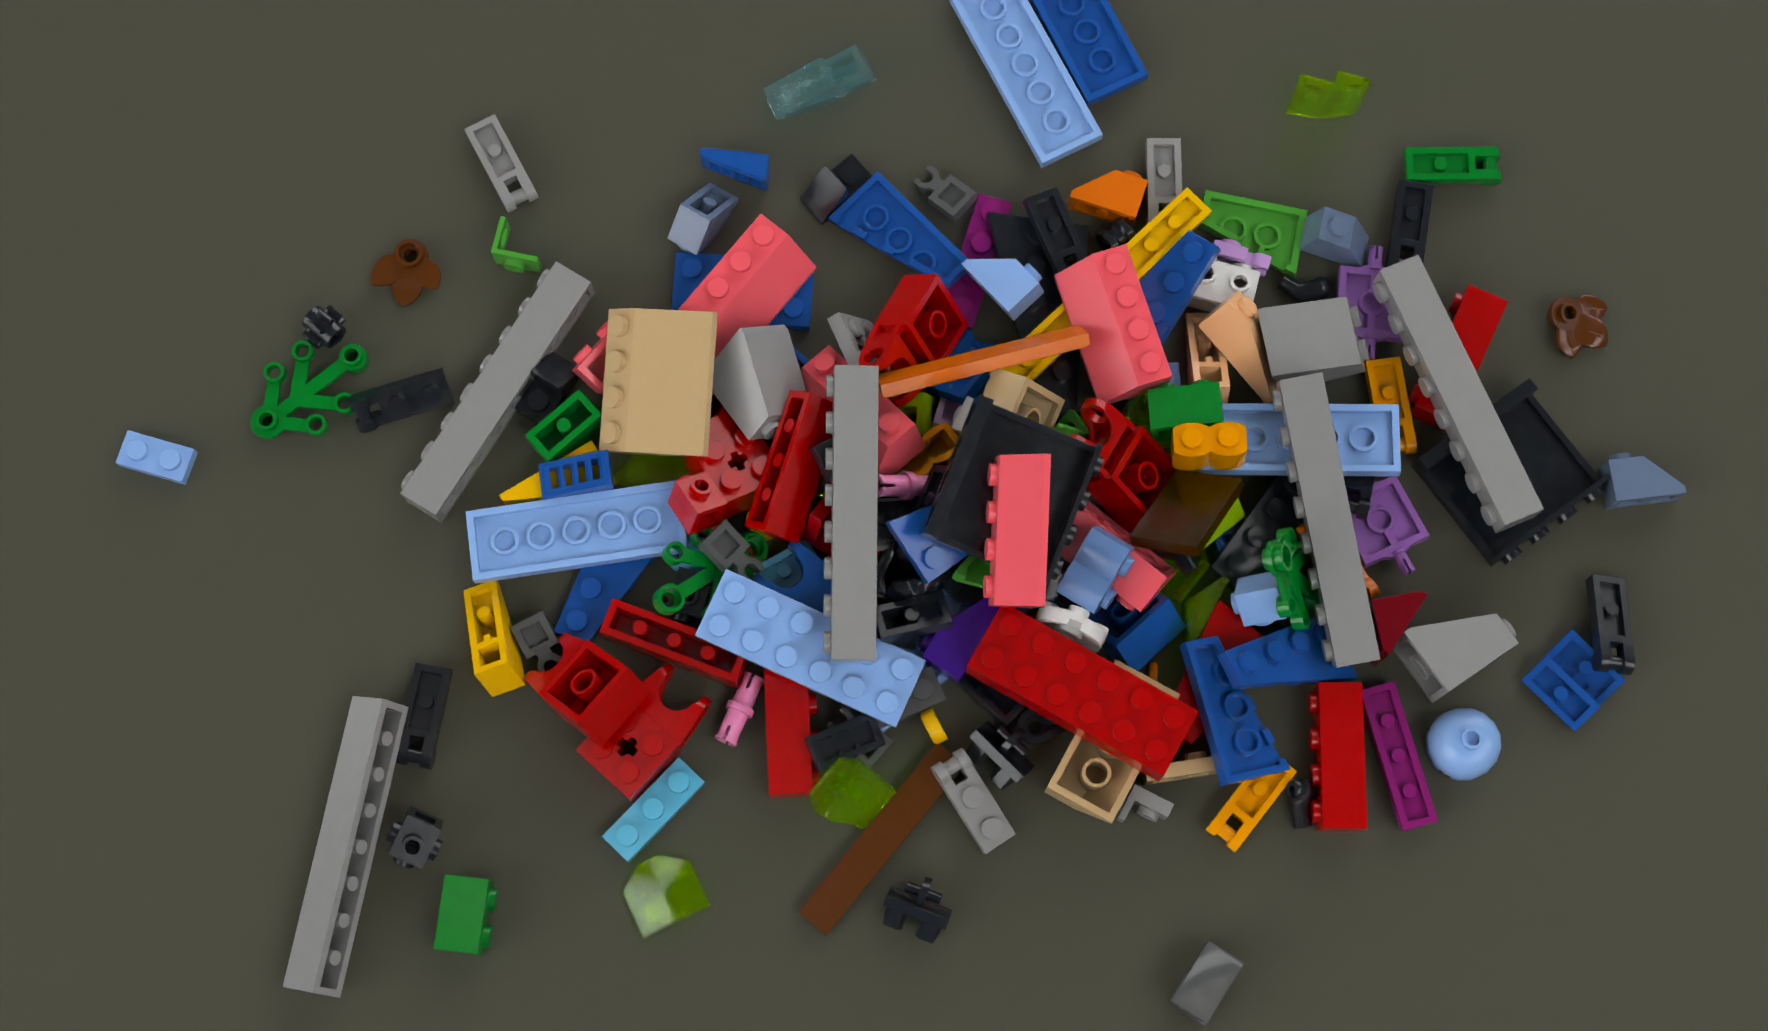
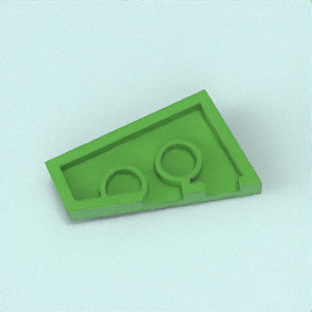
[1198,190,1308,279]

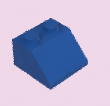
[1087,593,1186,671]

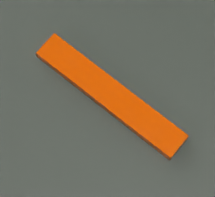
[879,325,1090,398]

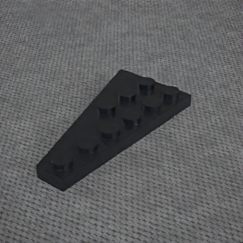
[985,212,1089,427]
[1206,475,1313,630]

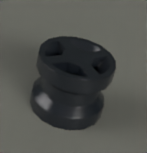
[1096,217,1136,251]

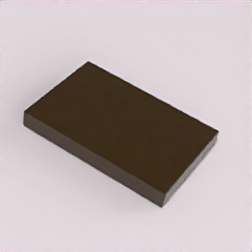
[1130,469,1243,557]

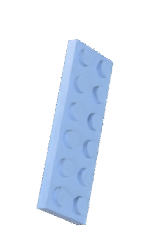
[949,0,1103,168]
[1192,403,1401,476]
[465,480,688,584]
[695,569,926,728]

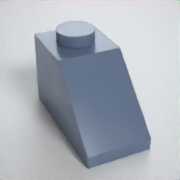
[667,182,739,255]
[1299,206,1369,267]
[1598,452,1687,509]

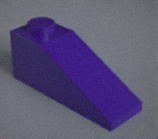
[919,598,1000,684]

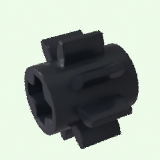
[302,305,346,349]

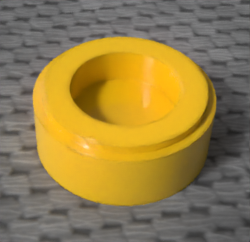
[920,707,948,745]

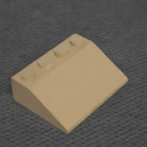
[599,308,718,457]

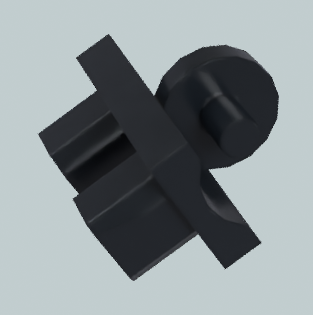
[966,721,1035,789]
[883,876,953,943]

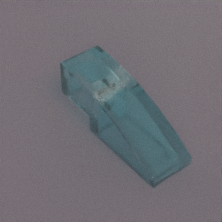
[763,44,877,120]

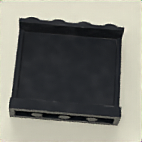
[1412,378,1610,567]
[920,394,1104,584]

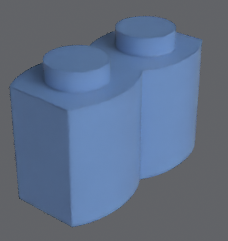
[1056,525,1136,614]

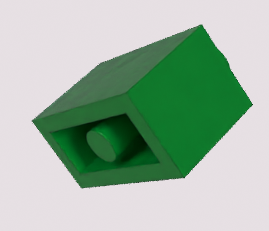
[1147,379,1224,442]
[525,389,602,462]
[433,874,499,956]

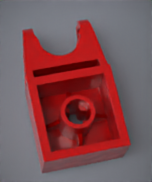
[859,274,968,407]
[683,393,770,521]
[1068,398,1179,531]
[524,633,651,748]
[576,663,712,804]

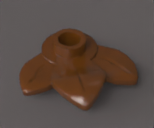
[371,239,441,307]
[1547,295,1608,359]

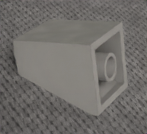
[1257,297,1370,383]
[712,324,807,440]
[1393,613,1519,703]

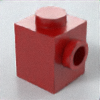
[667,471,728,535]

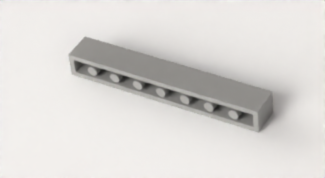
[1372,255,1544,533]
[400,261,595,523]
[823,365,879,663]
[1272,372,1381,668]
[283,696,409,998]

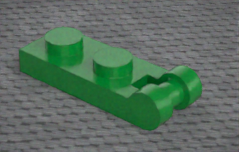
[1403,146,1502,186]

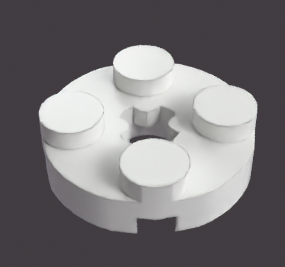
[1035,601,1109,653]

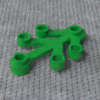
[250,340,370,440]
[1262,527,1320,631]
[653,528,768,619]

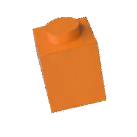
[1067,170,1148,229]

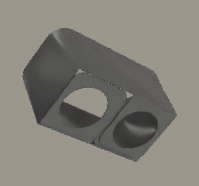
[1168,941,1244,1028]

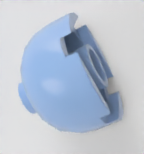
[1425,708,1501,781]

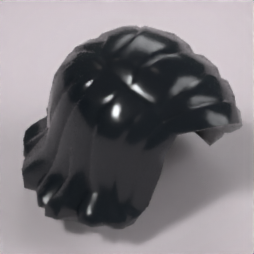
[877,541,951,602]

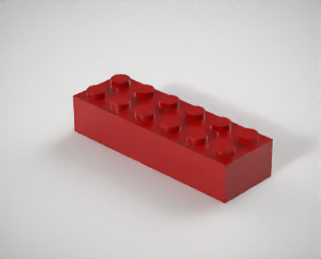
[966,607,1199,782]

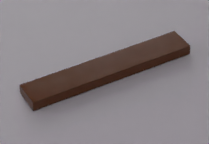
[798,744,961,936]

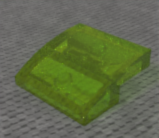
[1286,70,1371,118]

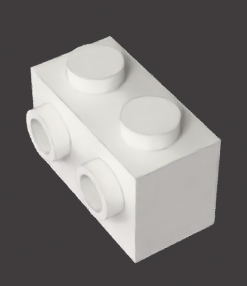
[1187,258,1261,312]

